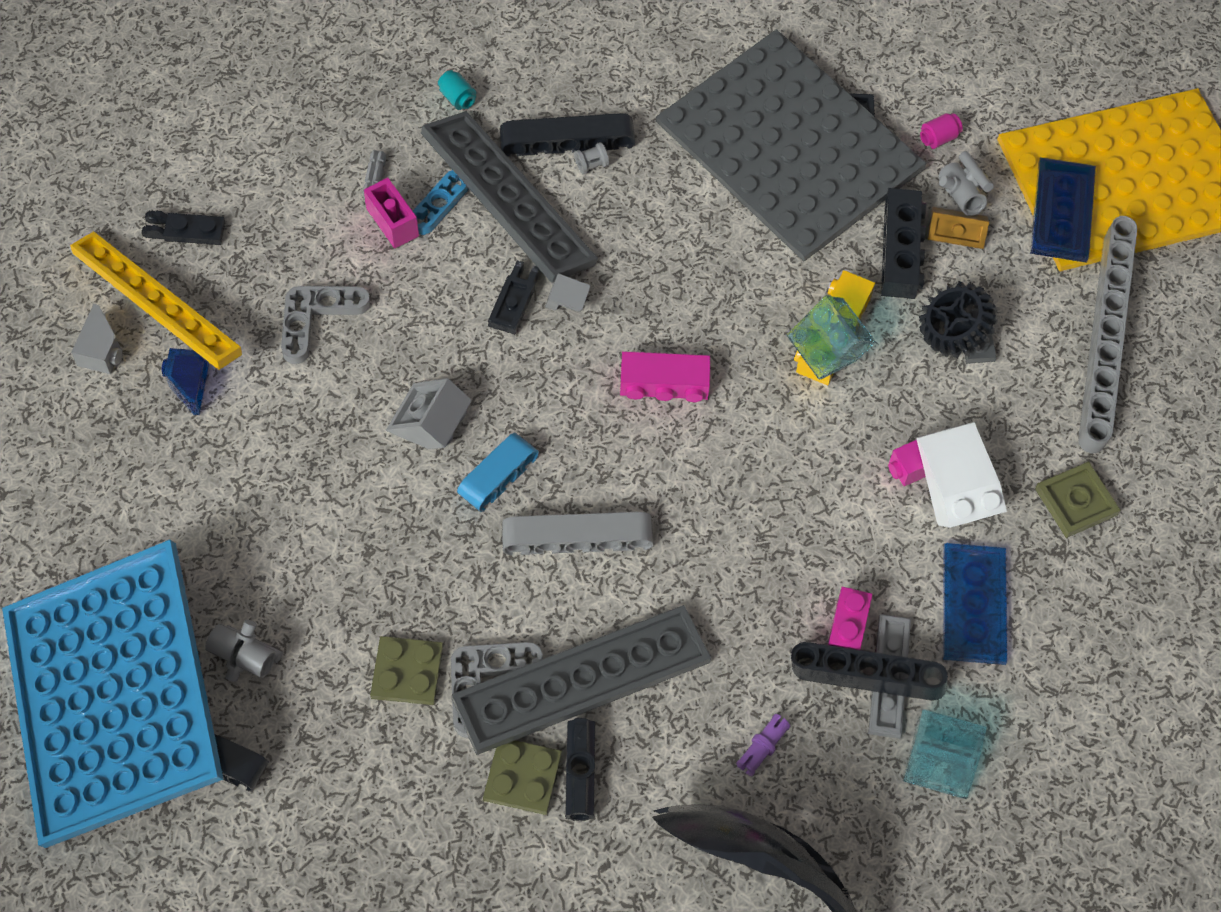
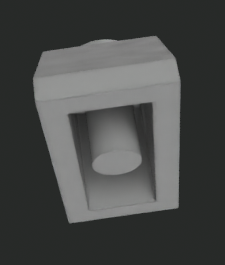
[71,304,122,374]

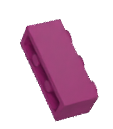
[620,351,710,402]

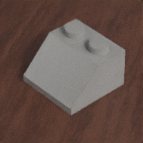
[386,378,472,449]

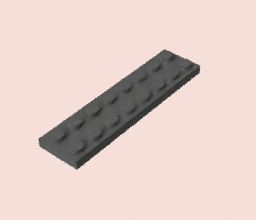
[421,111,598,283]
[452,605,711,755]

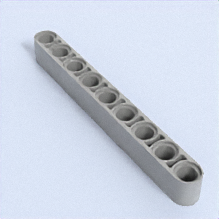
[1078,216,1137,453]

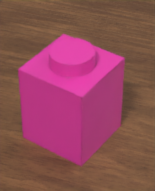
[888,440,926,486]

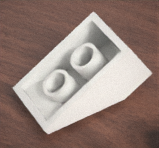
[916,422,1007,528]

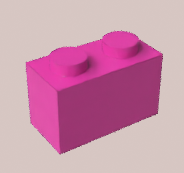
[363,178,419,249]
[827,586,872,650]

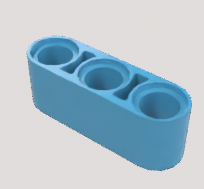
[457,433,539,512]

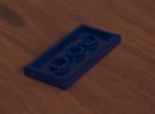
[1030,157,1096,263]
[943,543,1007,665]

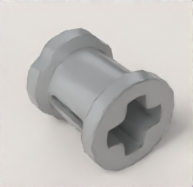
[574,142,609,175]

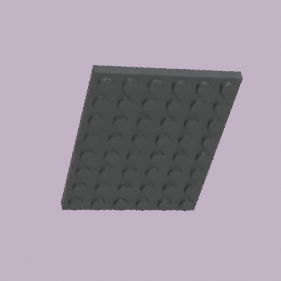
[656,29,926,262]

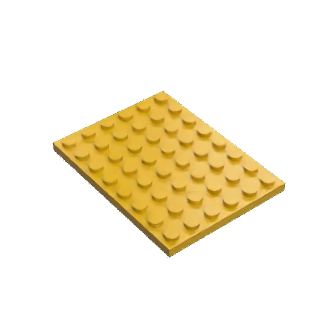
[997,88,1221,272]

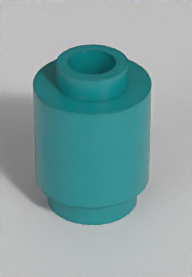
[438,70,477,110]

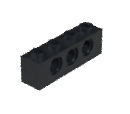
[881,188,926,299]

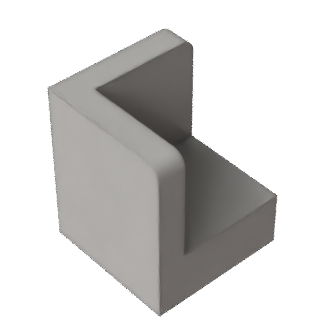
[545,273,591,312]

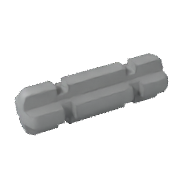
[362,150,386,199]

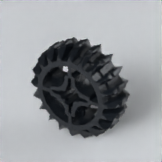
[919,281,998,359]

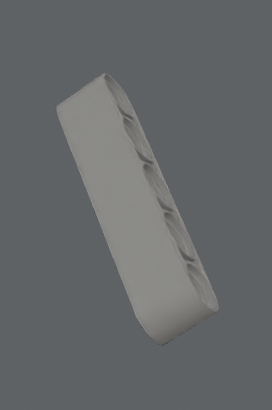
[502,512,653,555]

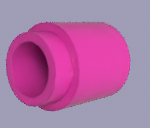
[920,113,963,149]

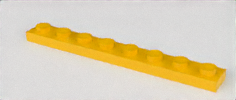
[70,231,242,370]

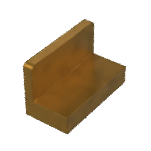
[927,207,989,249]

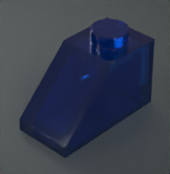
[162,348,209,415]

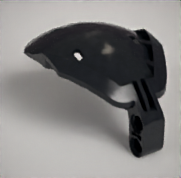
[652,804,856,912]

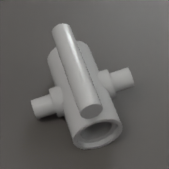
[939,151,994,216]
[205,620,283,682]

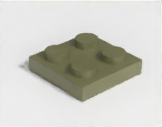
[1035,461,1121,538]
[370,636,443,705]
[483,740,562,815]

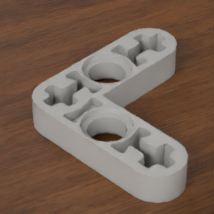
[281,286,370,364]
[451,642,543,738]

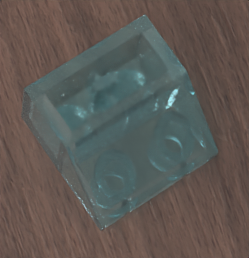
[786,295,876,379]
[903,709,987,799]

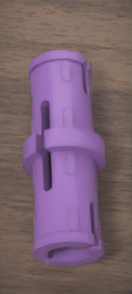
[736,714,791,776]

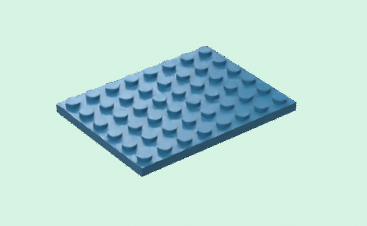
[2,540,224,848]

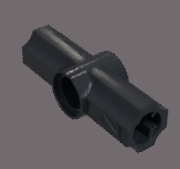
[565,718,595,821]

